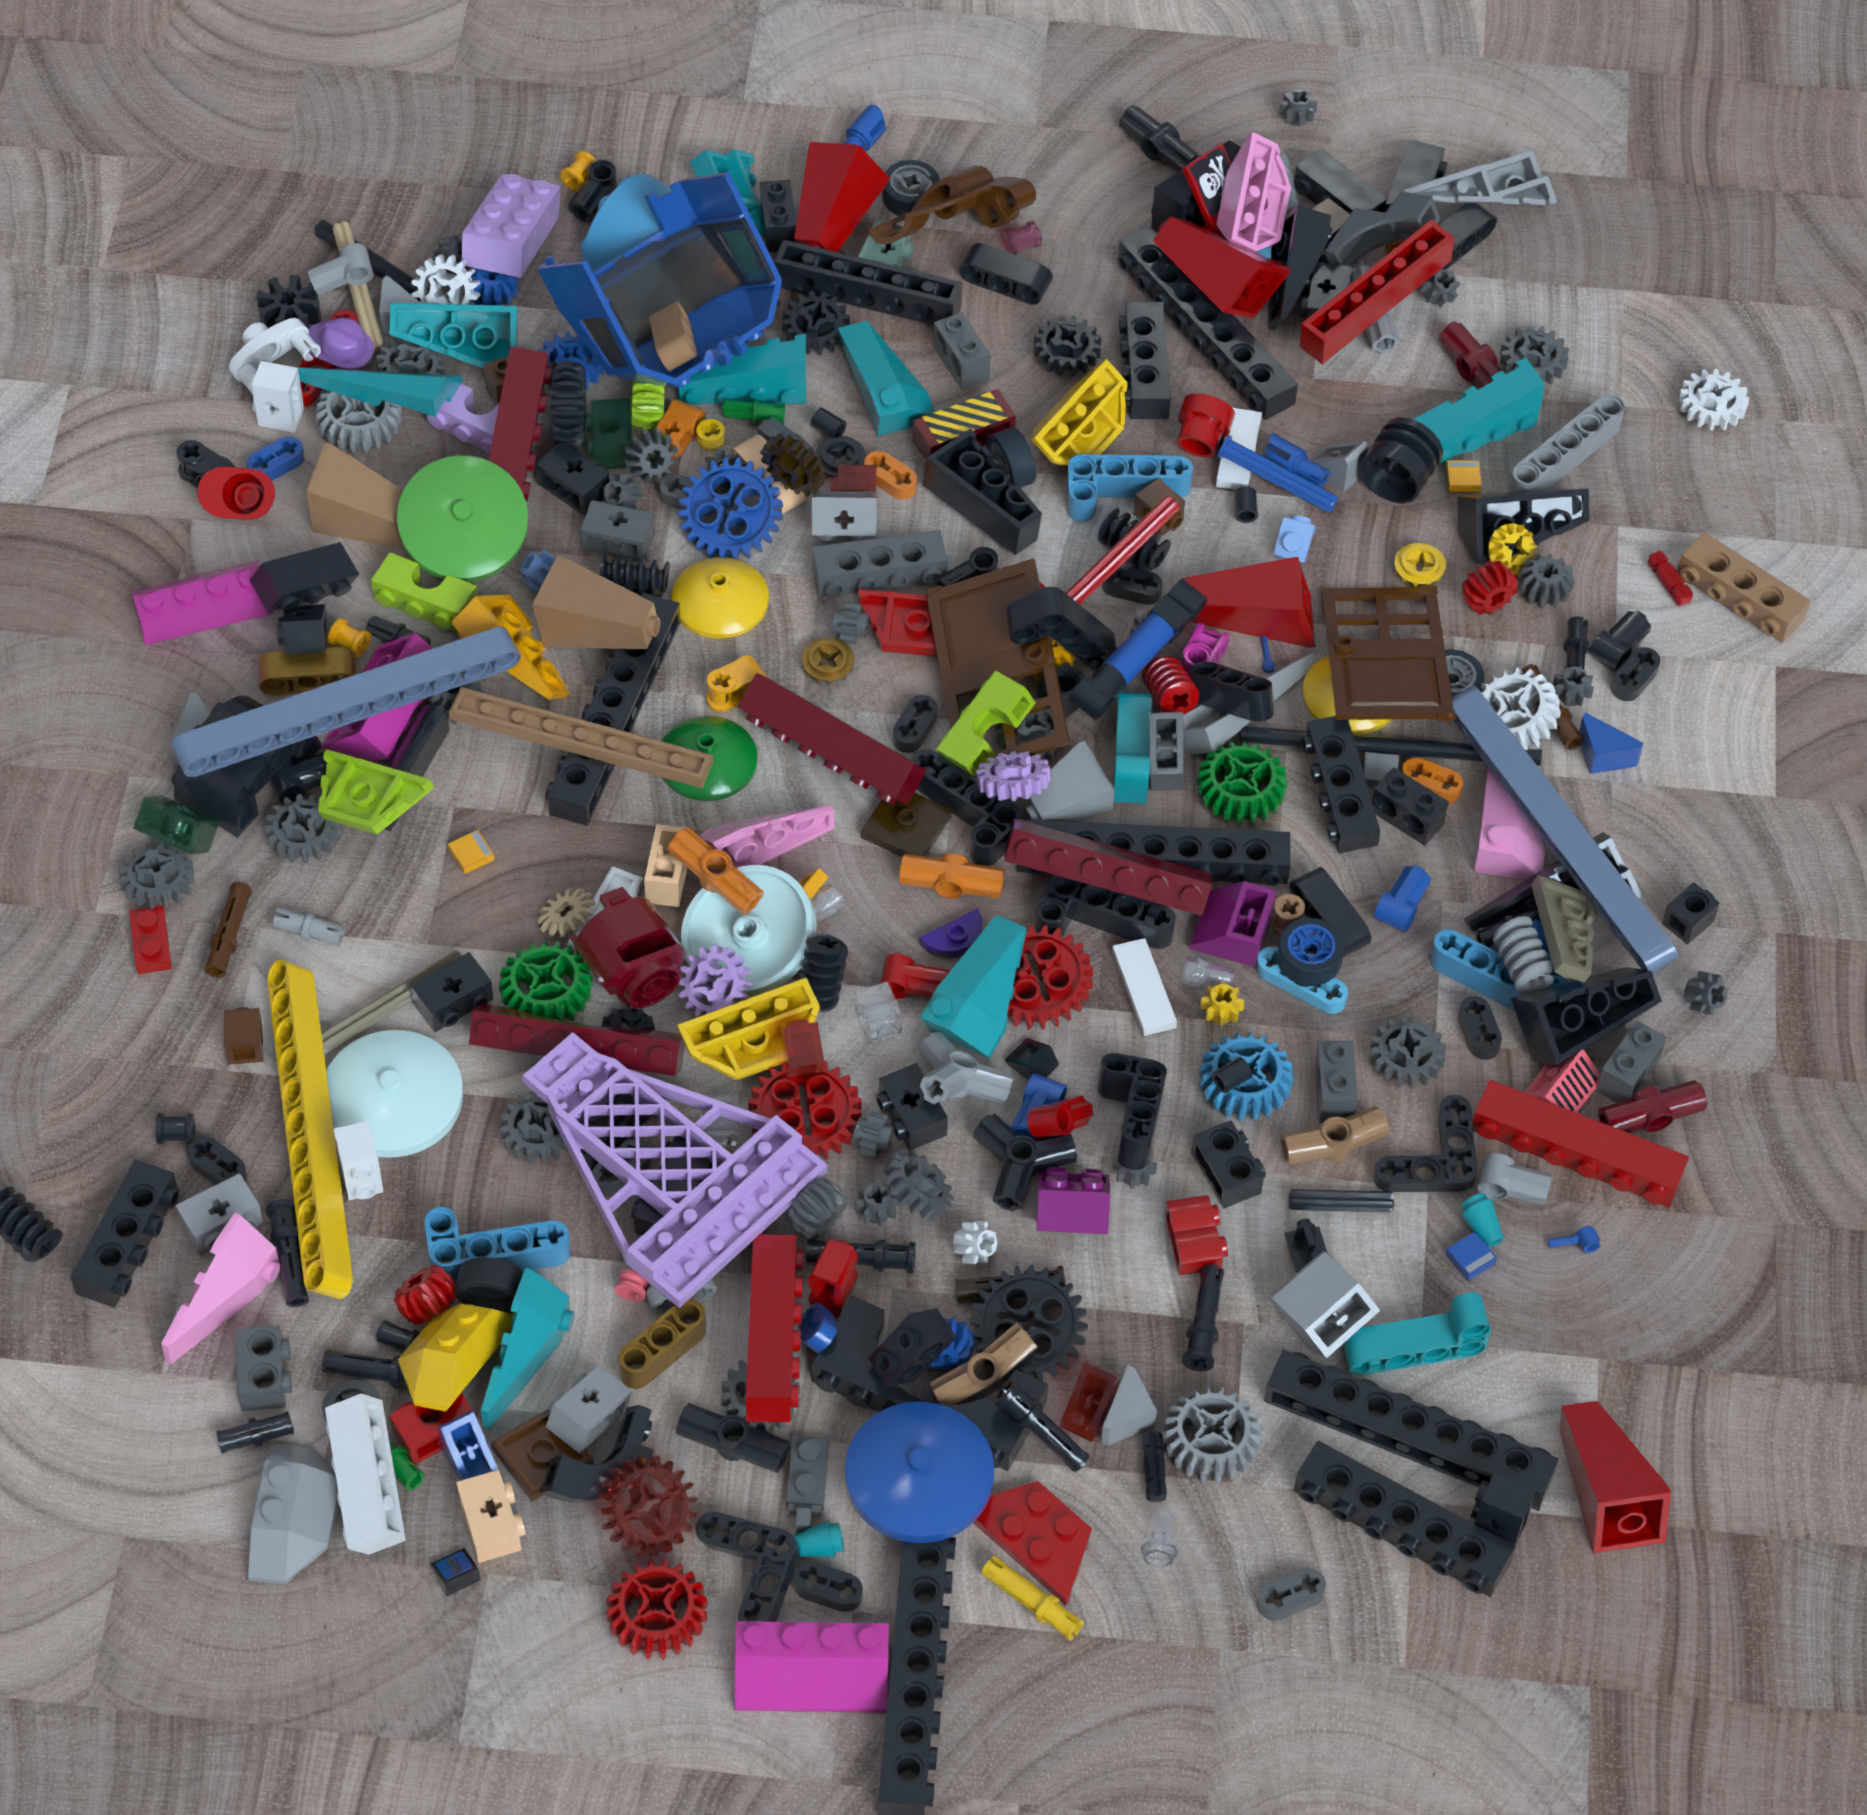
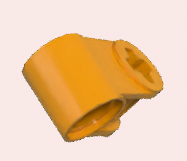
[706,655,769,712]

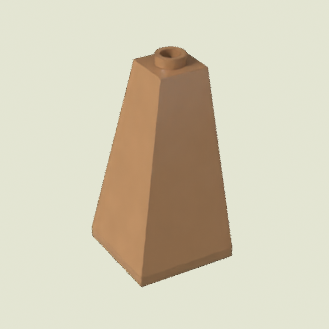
[306,442,404,549]
[532,555,660,649]

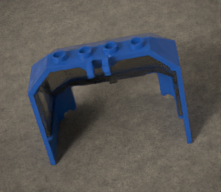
[538,172,782,388]

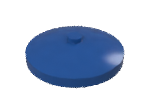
[845,1402,994,1543]

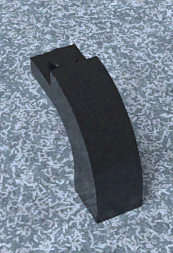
[540,1405,654,1502]

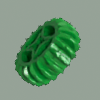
[1196,740,1288,825]
[499,940,593,1021]

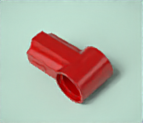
[879,953,951,999]
[1027,1095,1094,1138]

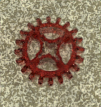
[597,1455,698,1557]

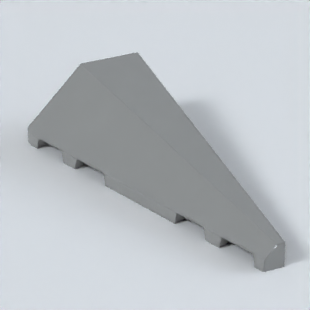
[1403,150,1557,205]
[1183,652,1316,755]

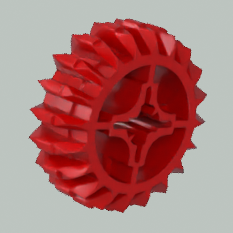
[606,1558,708,1660]

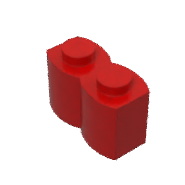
[1165,1195,1228,1275]
[808,1239,858,1318]

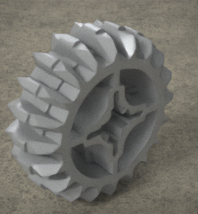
[316,390,402,455]
[1163,1385,1262,1484]

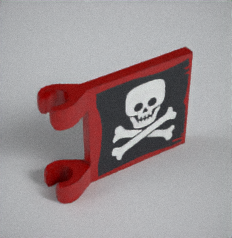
[1182,143,1231,238]

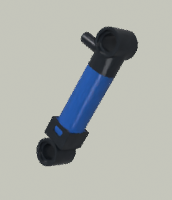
[1069,578,1208,720]

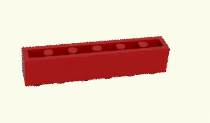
[1300,219,1454,365]
[1473,1080,1689,1208]
[746,1234,804,1422]

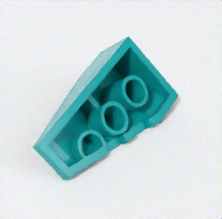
[389,303,518,369]
[837,321,935,436]
[920,915,1027,1059]
[481,1268,575,1429]

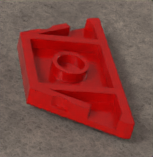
[858,589,937,657]
[973,1481,1092,1605]

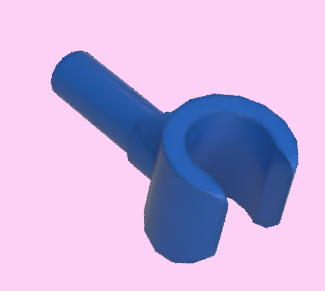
[1548,1226,1600,1253]

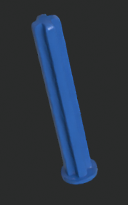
[1217,435,1338,513]

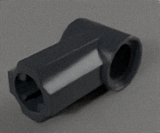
[568,160,617,222]
[936,547,998,587]
[1589,610,1652,671]
[269,752,327,804]

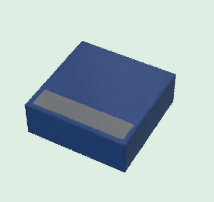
[1446,1232,1497,1281]

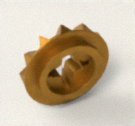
[802,638,854,684]

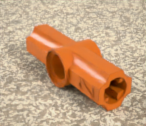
[667,827,764,915]
[899,854,1005,899]

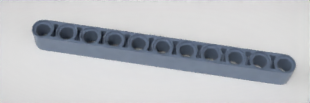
[170,627,521,777]
[1452,685,1679,974]

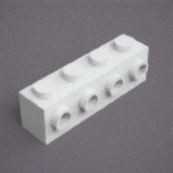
[325,1394,406,1554]

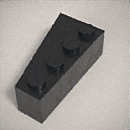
[1151,140,1241,233]
[923,428,1042,555]
[1510,967,1662,1065]

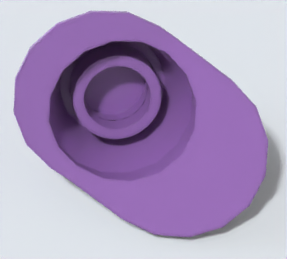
[308,318,374,369]

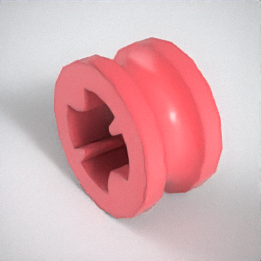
[614,1269,650,1302]

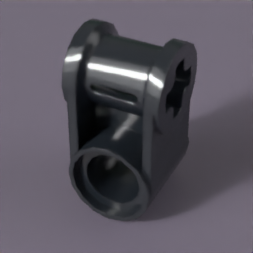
[177,440,235,488]

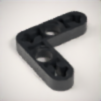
[1373,1095,1477,1192]
[695,1511,800,1622]

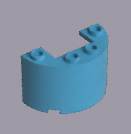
[580,173,707,299]

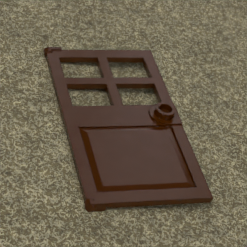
[925,558,1070,756]
[1322,585,1456,721]

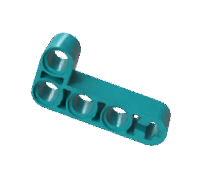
[1113,692,1152,804]
[1342,1292,1491,1376]

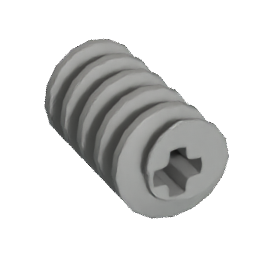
[1493,916,1554,995]

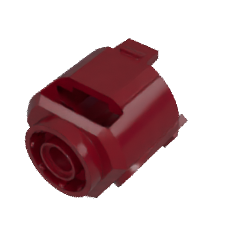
[568,887,685,1008]

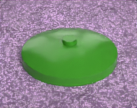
[397,455,528,582]

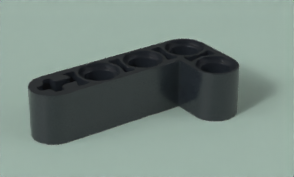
[1006,587,1117,671]
[912,749,1022,866]
[1035,875,1176,949]
[1097,1053,1167,1170]

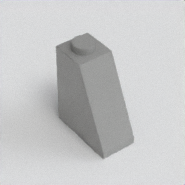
[1023,740,1115,822]

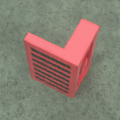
[1524,1049,1601,1113]

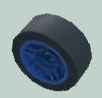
[1277,918,1344,986]

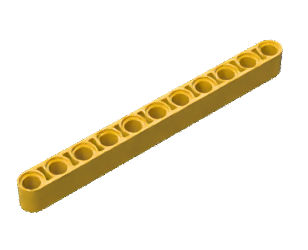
[267,959,353,1300]

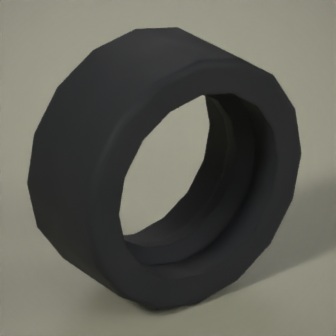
[455,1257,524,1314]

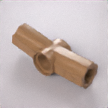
[1280,1106,1390,1165]
[930,1322,1038,1405]

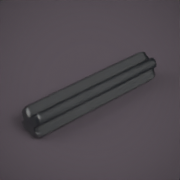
[1288,1189,1394,1212]

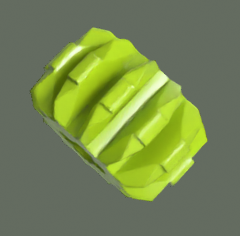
[630,381,665,431]

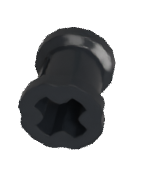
[156,1113,196,1145]

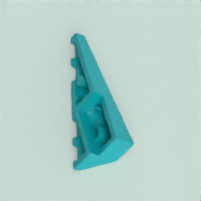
[689,149,768,277]
[295,367,463,417]

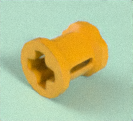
[560,151,597,192]
[327,618,371,659]

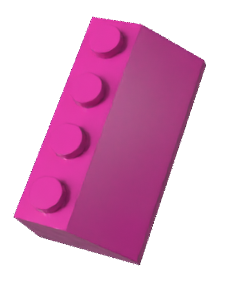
[130,560,274,645]
[321,632,433,763]
[735,1621,889,1713]

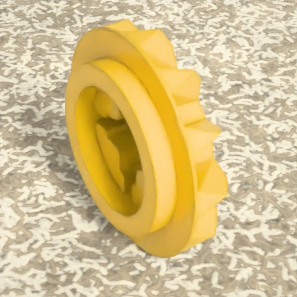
[1488,523,1538,575]
[1394,543,1446,587]

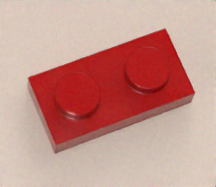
[129,905,172,975]

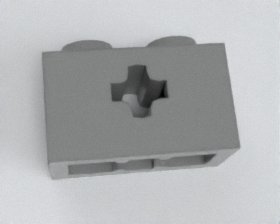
[812,491,878,541]
[175,1173,263,1255]
[546,1365,632,1453]

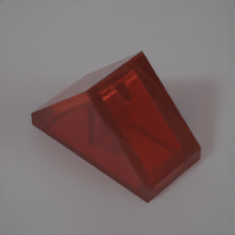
[1059,1360,1120,1442]

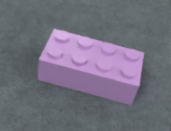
[461,174,561,278]

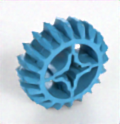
[1199,1031,1294,1122]

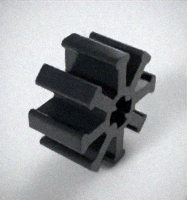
[256,275,322,329]

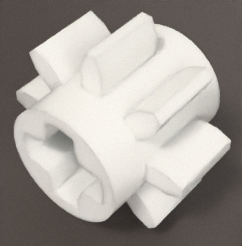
[953,1221,997,1264]

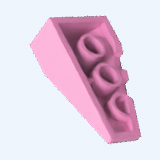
[1474,766,1545,880]
[700,805,834,874]
[161,1213,280,1364]

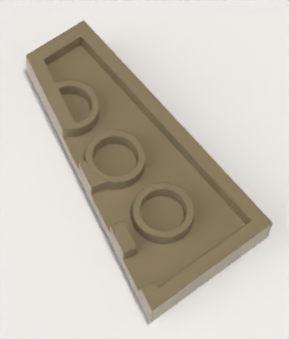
[1531,875,1595,983]

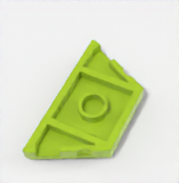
[318,749,434,835]

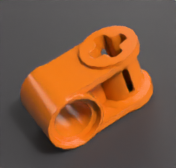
[657,399,705,458]

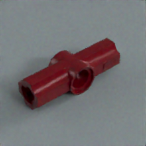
[1438,321,1506,388]
[1597,1080,1707,1133]

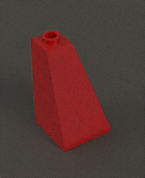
[794,142,890,252]
[1152,217,1291,319]
[1184,556,1316,648]
[1560,1401,1671,1553]

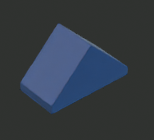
[1579,712,1644,774]
[439,1410,498,1481]

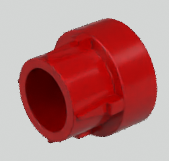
[1176,393,1236,458]

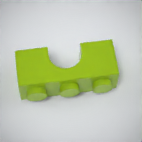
[371,552,478,633]
[936,670,1036,778]

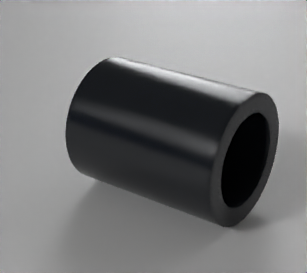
[810,407,847,438]
[1234,486,1258,523]
[1212,1057,1252,1094]

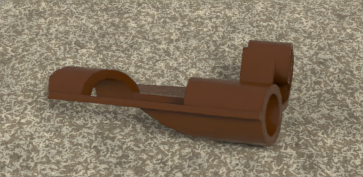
[867,166,1036,244]

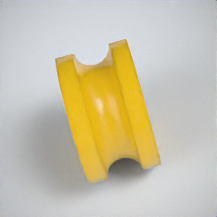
[696,419,725,451]

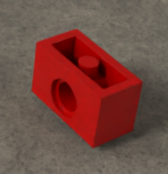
[389,1392,476,1464]

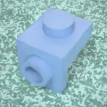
[1273,515,1316,564]

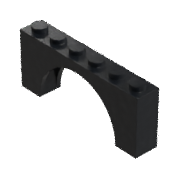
[812,1295,1048,1471]

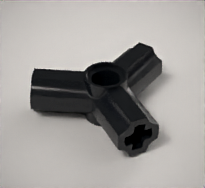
[973,1113,1077,1211]

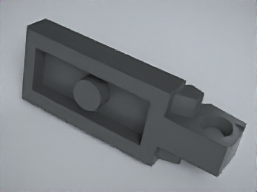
[786,1435,829,1534]

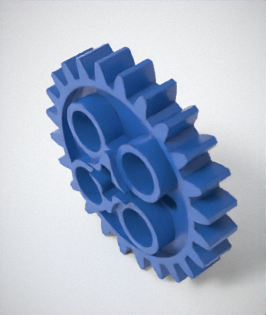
[678,457,784,560]

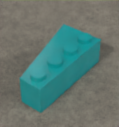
[679,334,806,405]
[1413,357,1545,463]

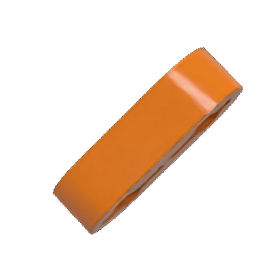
[864,451,917,500]
[1402,758,1463,803]

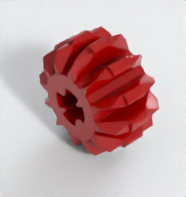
[1461,560,1518,615]
[394,1265,457,1325]

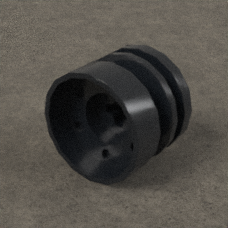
[1359,417,1443,504]

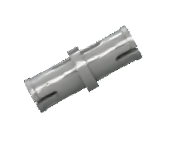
[273,907,345,946]

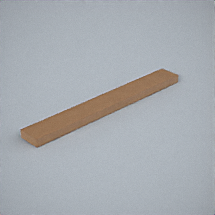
[449,687,714,788]

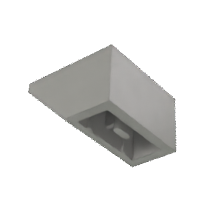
[1269,1251,1380,1358]

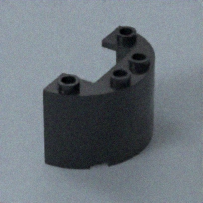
[171,696,322,838]

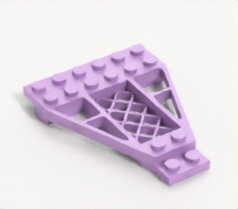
[523,1032,828,1308]

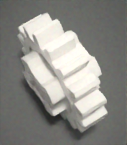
[411,254,480,305]
[1679,369,1749,431]

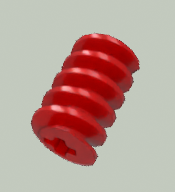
[1141,656,1199,715]

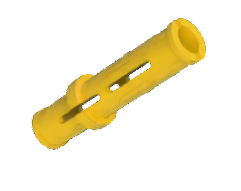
[981,1555,1084,1641]

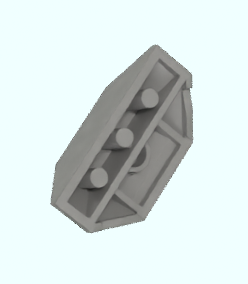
[248,1443,338,1585]

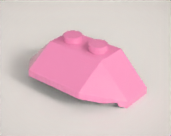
[1216,132,1291,252]

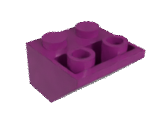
[1189,881,1277,967]
[1036,1167,1110,1234]

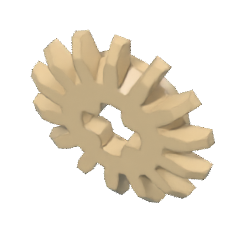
[537,888,596,937]

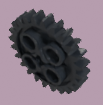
[970,1265,1088,1381]

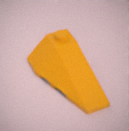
[451,594,570,700]

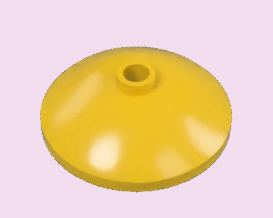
[671,557,769,639]
[1302,655,1392,735]

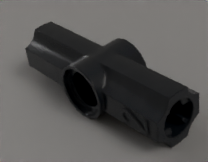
[1119,105,1201,172]
[676,1403,790,1473]

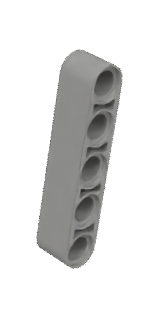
[1509,394,1625,492]

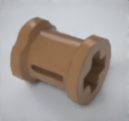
[1271,894,1305,936]

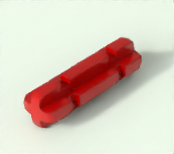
[1648,550,1693,606]

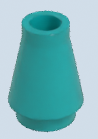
[1460,1193,1505,1248]
[793,1520,845,1557]

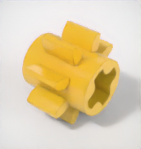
[1200,982,1244,1027]

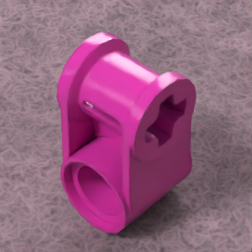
[1182,622,1230,676]

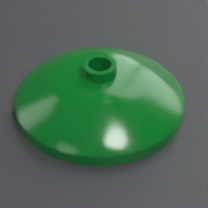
[662,716,758,801]

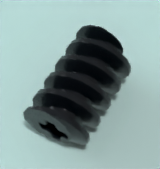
[1098,508,1171,572]
[599,553,670,598]
[799,933,848,1012]
[0,1186,63,1262]

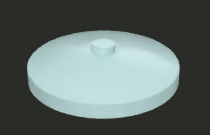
[681,865,817,997]
[326,1030,463,1158]

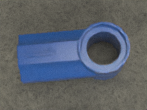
[1374,865,1431,933]
[1011,1073,1068,1139]

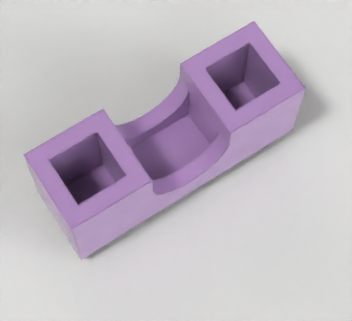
[426,384,499,455]

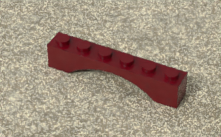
[469,1004,685,1076]

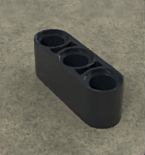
[1439,203,1497,270]
[959,243,1053,305]
[1190,662,1274,722]
[1289,867,1372,957]

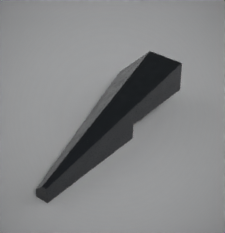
[1464,832,1643,931]

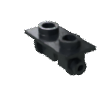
[1285,1219,1328,1274]

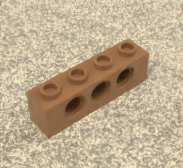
[1677,532,1810,643]

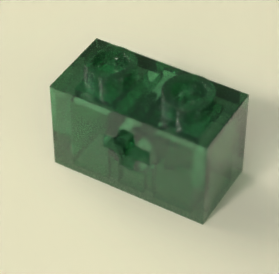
[133,795,220,855]

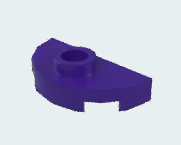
[919,908,982,958]

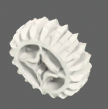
[1481,667,1561,750]

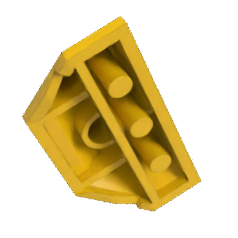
[1031,359,1127,466]
[677,978,820,1081]
[398,1303,513,1412]

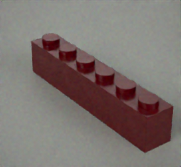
[488,346,553,502]
[738,673,927,805]
[1004,818,1212,916]

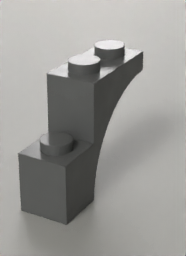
[1324,191,1441,266]

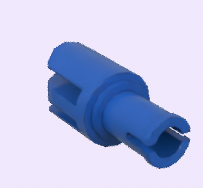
[843,105,887,151]
[1262,433,1330,487]

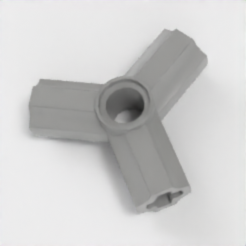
[918,1032,1013,1104]

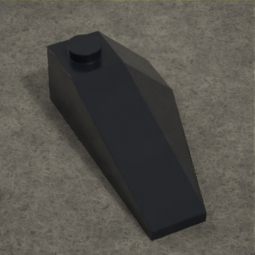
[1268,205,1333,330]
[1457,488,1590,563]

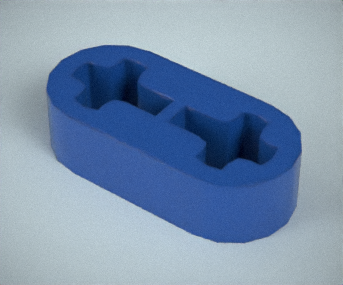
[247,437,304,481]
[798,1302,837,1353]

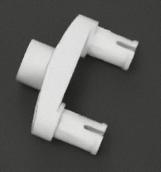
[229,318,321,395]

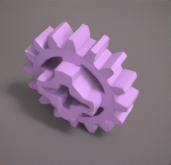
[977,751,1051,801]
[679,945,753,1017]

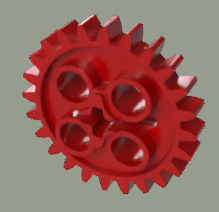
[1007,925,1093,1030]
[748,1058,862,1160]

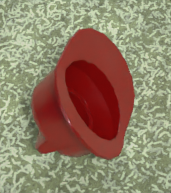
[197,467,275,520]

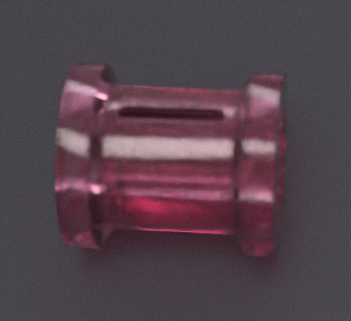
[1002,220,1042,255]

